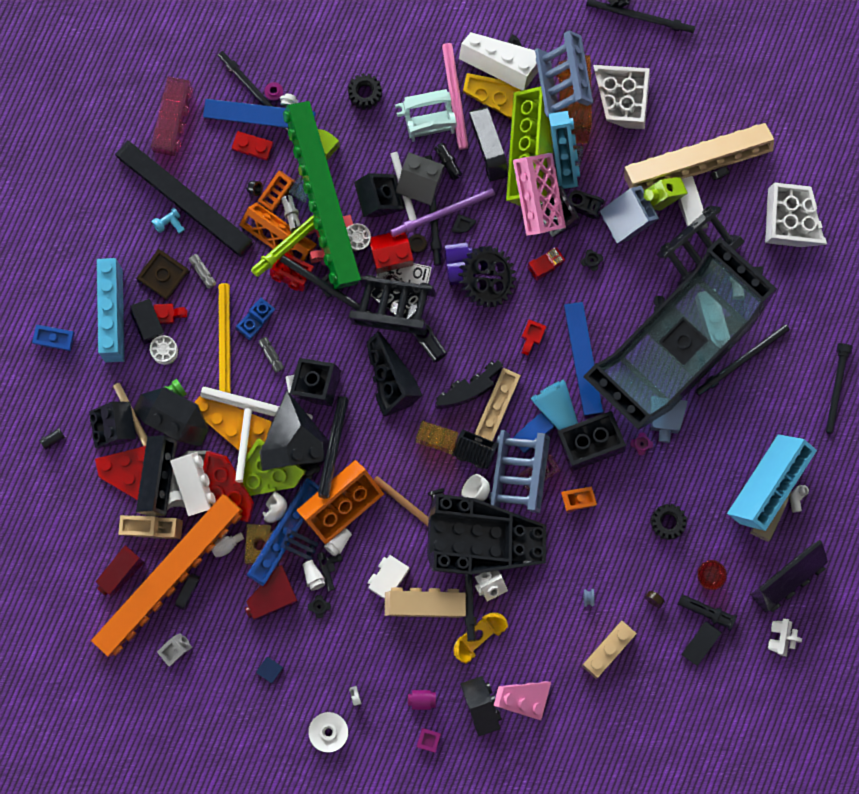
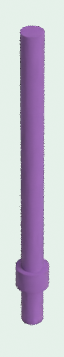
[390,189,495,237]

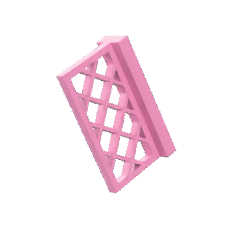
[513,153,566,236]

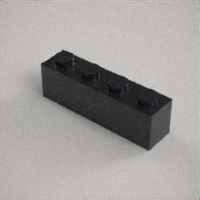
[136,435,177,516]

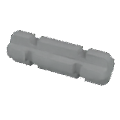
[189,254,216,289]

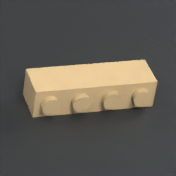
[385,587,466,618]

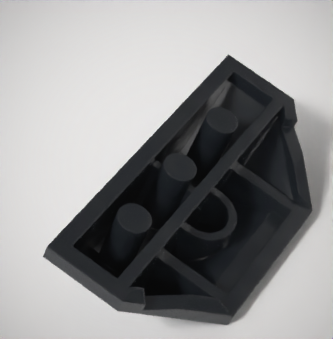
[134,387,209,446]

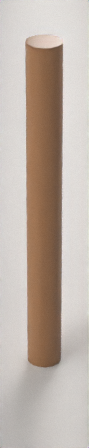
[374,476,429,526]

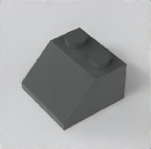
[396,152,444,206]

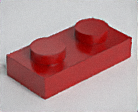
[232,131,273,161]

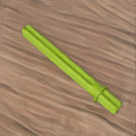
[251,215,315,277]

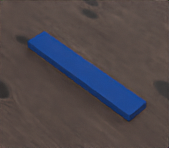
[203,99,316,128]
[564,302,603,416]
[246,478,320,586]

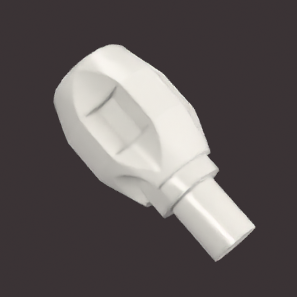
[212,532,244,558]

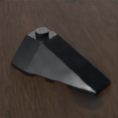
[366,331,423,416]

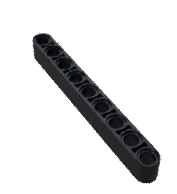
[115,140,254,258]

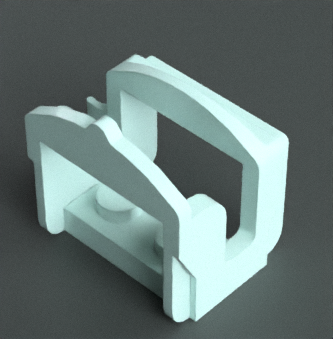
[395,89,457,142]

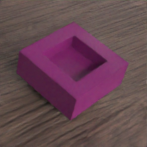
[417,728,441,753]

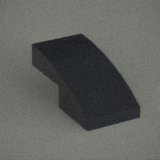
[681,621,722,666]

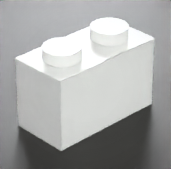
[368,555,410,599]

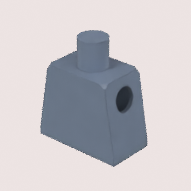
[649,397,688,443]

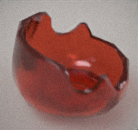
[697,560,727,590]

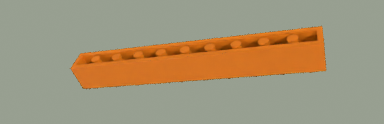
[91,494,243,657]

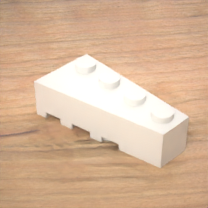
[459,32,538,90]

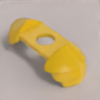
[453,613,508,664]

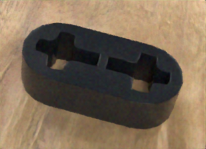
[175,573,201,610]

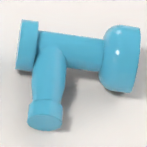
[151,208,185,234]

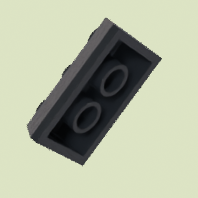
[557,411,626,472]

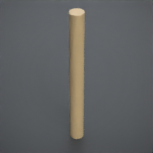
[113,383,147,446]

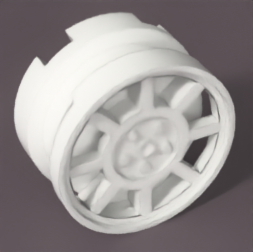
[346,223,371,252]
[150,336,178,365]

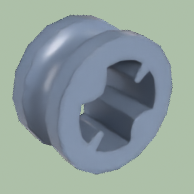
[583,589,594,607]

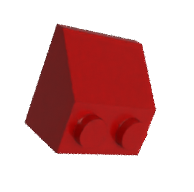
[369,232,413,274]

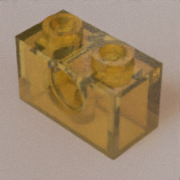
[416,421,459,454]
[245,524,274,565]

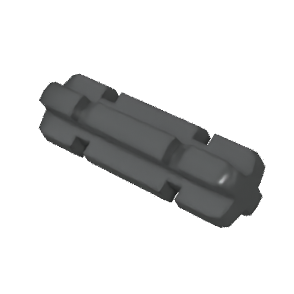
[259,337,284,373]

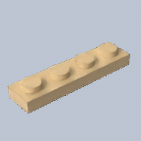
[475,368,521,441]

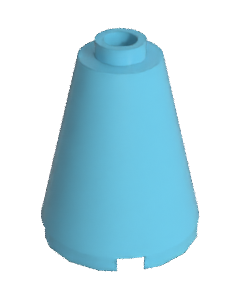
[531,379,578,430]

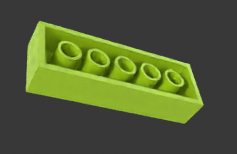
[506,87,553,206]

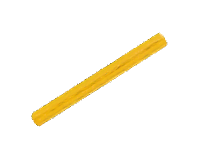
[218,283,231,393]

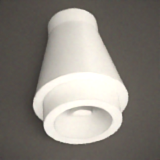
[324,528,352,556]
[302,560,325,591]

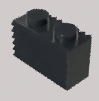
[452,429,498,469]

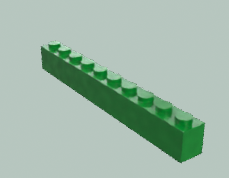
[283,101,361,289]

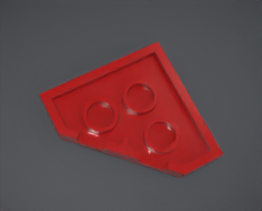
[95,446,146,500]
[203,451,254,522]

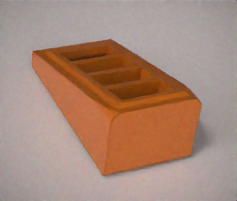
[258,171,296,212]

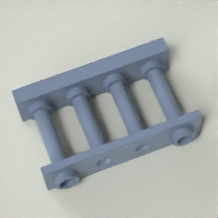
[535,30,593,118]
[489,430,550,513]

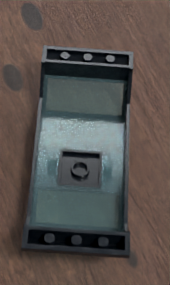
[583,237,777,430]

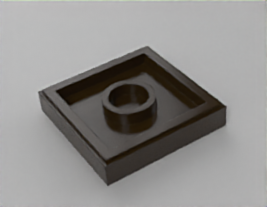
[136,248,189,301]

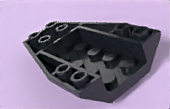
[427,494,546,575]

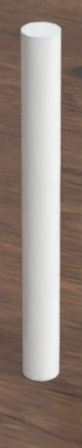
[390,152,417,221]
[235,408,252,483]

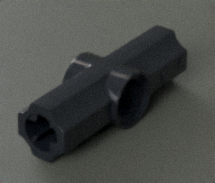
[409,313,447,363]

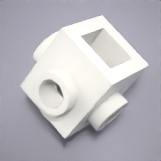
[475,571,508,601]

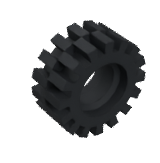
[348,73,382,110]
[651,504,687,540]

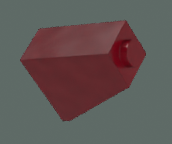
[95,545,145,597]
[245,565,298,621]

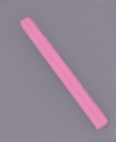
[442,43,468,150]

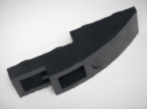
[435,360,503,409]

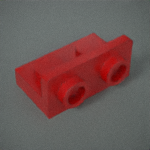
[270,253,314,292]

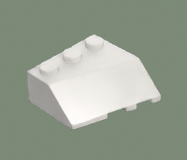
[593,65,650,129]
[765,183,827,247]

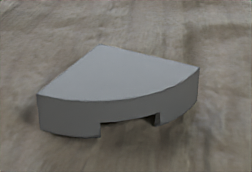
[349,686,362,707]

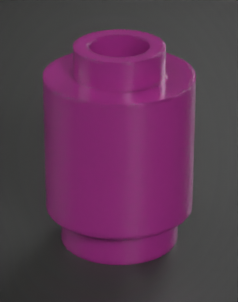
[408,690,436,710]

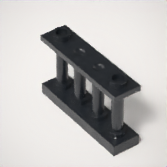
[656,206,745,286]
[349,275,436,335]

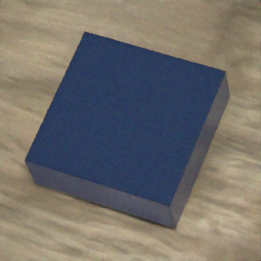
[256,656,283,684]

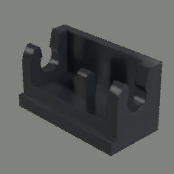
[130,299,164,345]

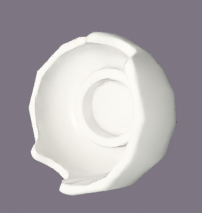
[462,474,490,501]
[263,492,287,523]

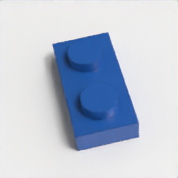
[32,324,75,351]

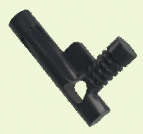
[317,552,343,592]

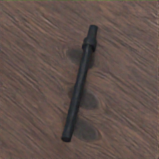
[586,0,695,33]
[218,51,289,133]
[425,155,442,266]
[280,255,375,314]
[695,324,790,396]
[464,574,477,642]

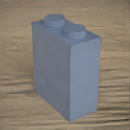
[600,186,659,244]

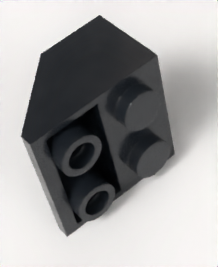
[89,401,136,448]

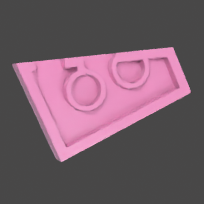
[494,681,551,720]

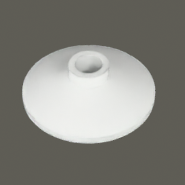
[309,712,348,752]

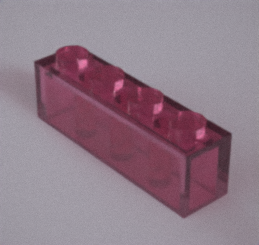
[151,76,194,156]

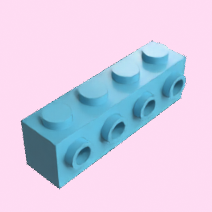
[549,111,580,189]

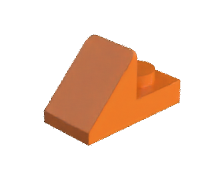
[561,486,597,513]

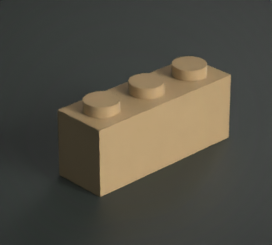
[582,621,637,679]

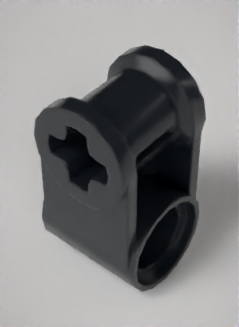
[568,190,605,219]

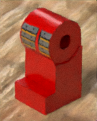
[527,247,565,281]

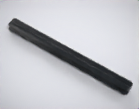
[318,396,348,499]

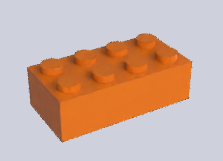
[296,460,384,545]

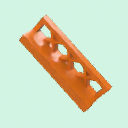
[239,202,317,262]

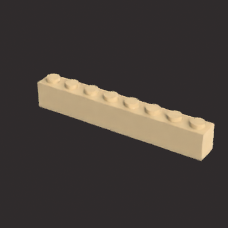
[624,123,774,190]

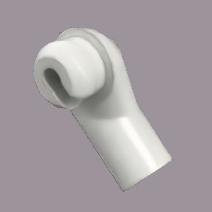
[789,485,809,513]

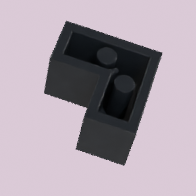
[460,676,502,737]

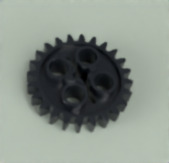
[458,246,516,308]

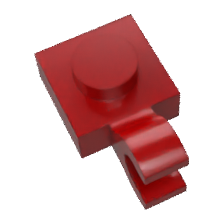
[154,303,188,324]
[521,319,547,356]

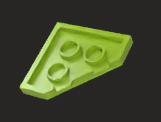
[242,438,306,496]

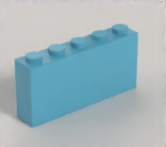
[97,258,125,363]
[727,434,817,531]

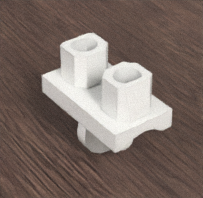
[768,619,802,657]

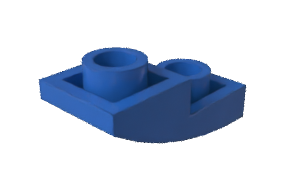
[236,298,275,340]
[513,413,555,453]

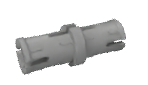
[281,195,301,233]

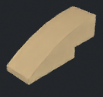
[118,515,183,540]

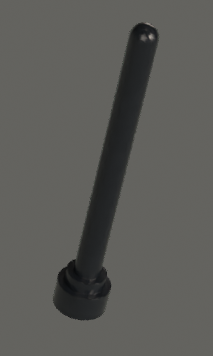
[826,343,853,434]

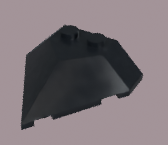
[259,390,329,471]

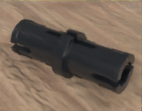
[434,143,463,180]

